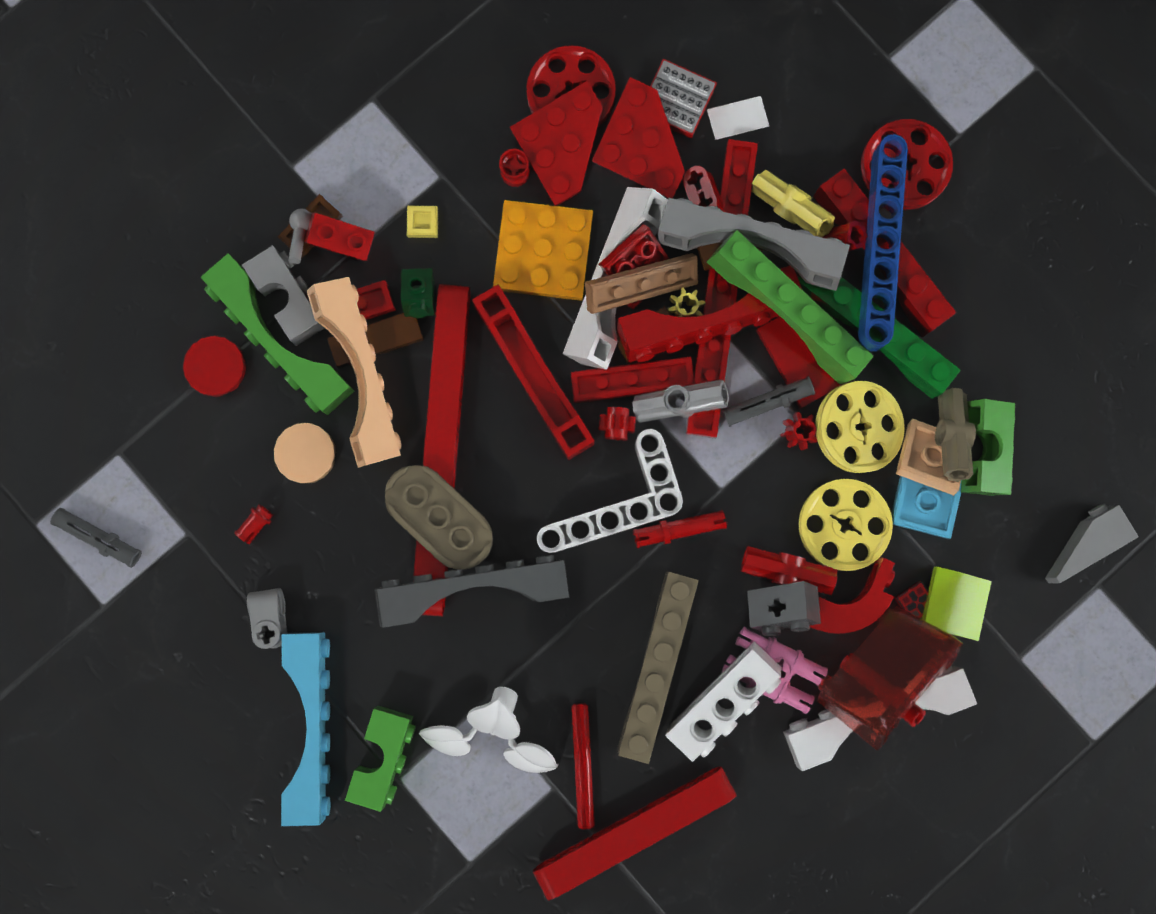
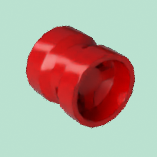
[499,149,530,187]

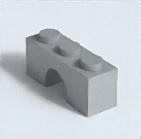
[242,245,325,346]

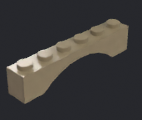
[617,572,699,764]

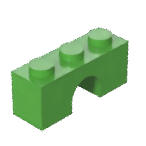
[961,399,1015,496]
[345,705,416,812]

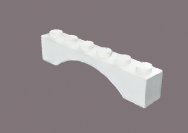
[563,187,668,370]
[783,664,977,771]

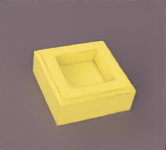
[407,206,438,238]

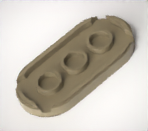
[385,465,493,570]

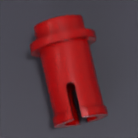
[234,504,273,545]

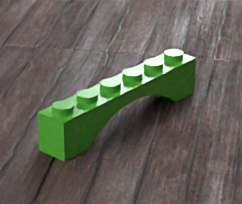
[706,230,873,385]
[201,253,354,415]

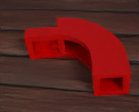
[810,558,895,634]

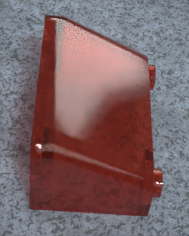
[817,606,963,751]

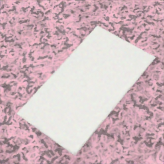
[707,96,769,140]

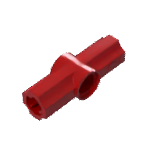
[741,546,838,595]

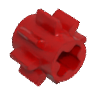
[599,407,636,440]
[780,412,818,451]

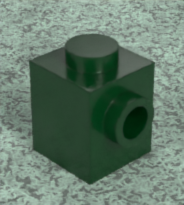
[401,268,435,318]

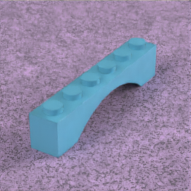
[281,632,331,826]

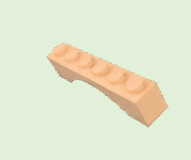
[307,277,401,468]

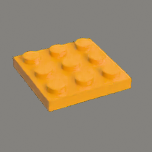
[493,200,593,301]

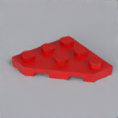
[592,77,686,198]
[510,80,603,206]

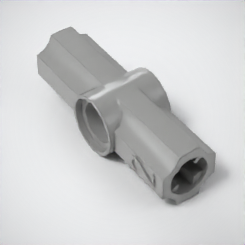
[632,379,729,423]

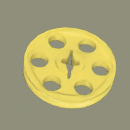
[815,381,905,473]
[798,479,893,571]

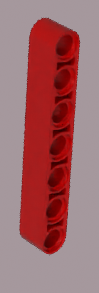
[532,766,737,900]

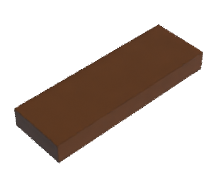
[327,313,424,368]

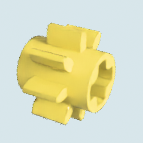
[667,287,705,317]

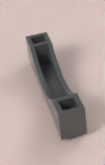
[375,555,569,628]

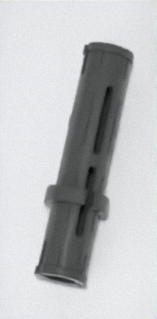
[723,376,815,427]
[50,508,142,568]

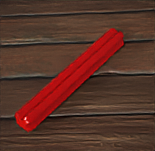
[572,703,595,829]

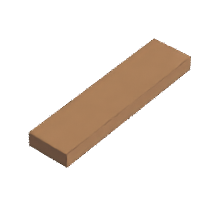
[585,253,698,314]

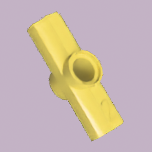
[751,169,835,237]

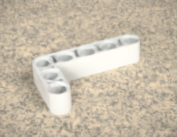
[537,429,683,553]

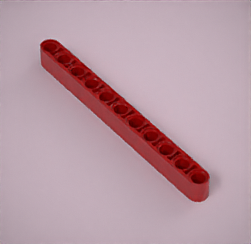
[413,284,471,617]

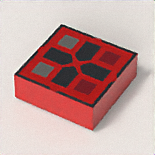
[894,581,928,624]

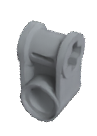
[247,588,288,649]

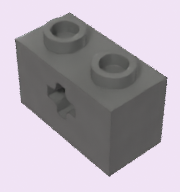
[747,581,821,636]

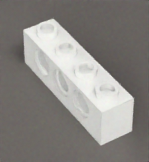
[665,641,782,762]

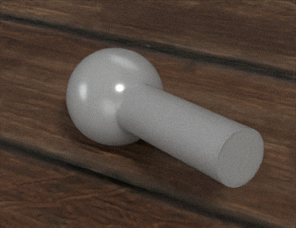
[288,209,312,264]

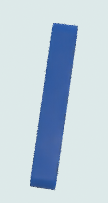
[858,134,908,352]

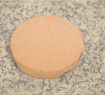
[274,423,336,484]

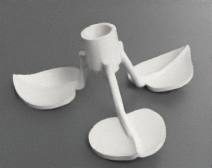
[419,687,559,773]

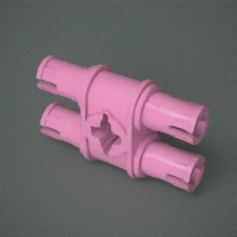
[722,627,828,714]

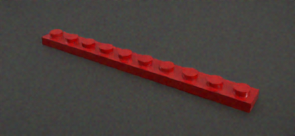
[686,139,758,439]

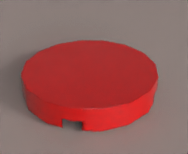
[183,336,246,397]

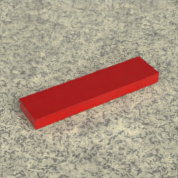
[571,356,695,403]

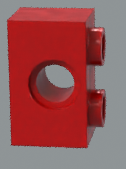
[304,213,375,261]

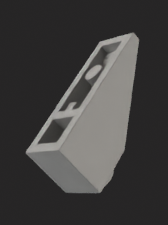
[1045,503,1139,583]

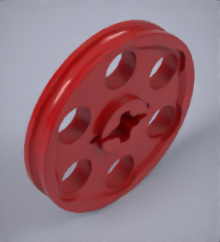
[527,45,616,127]
[861,119,953,210]

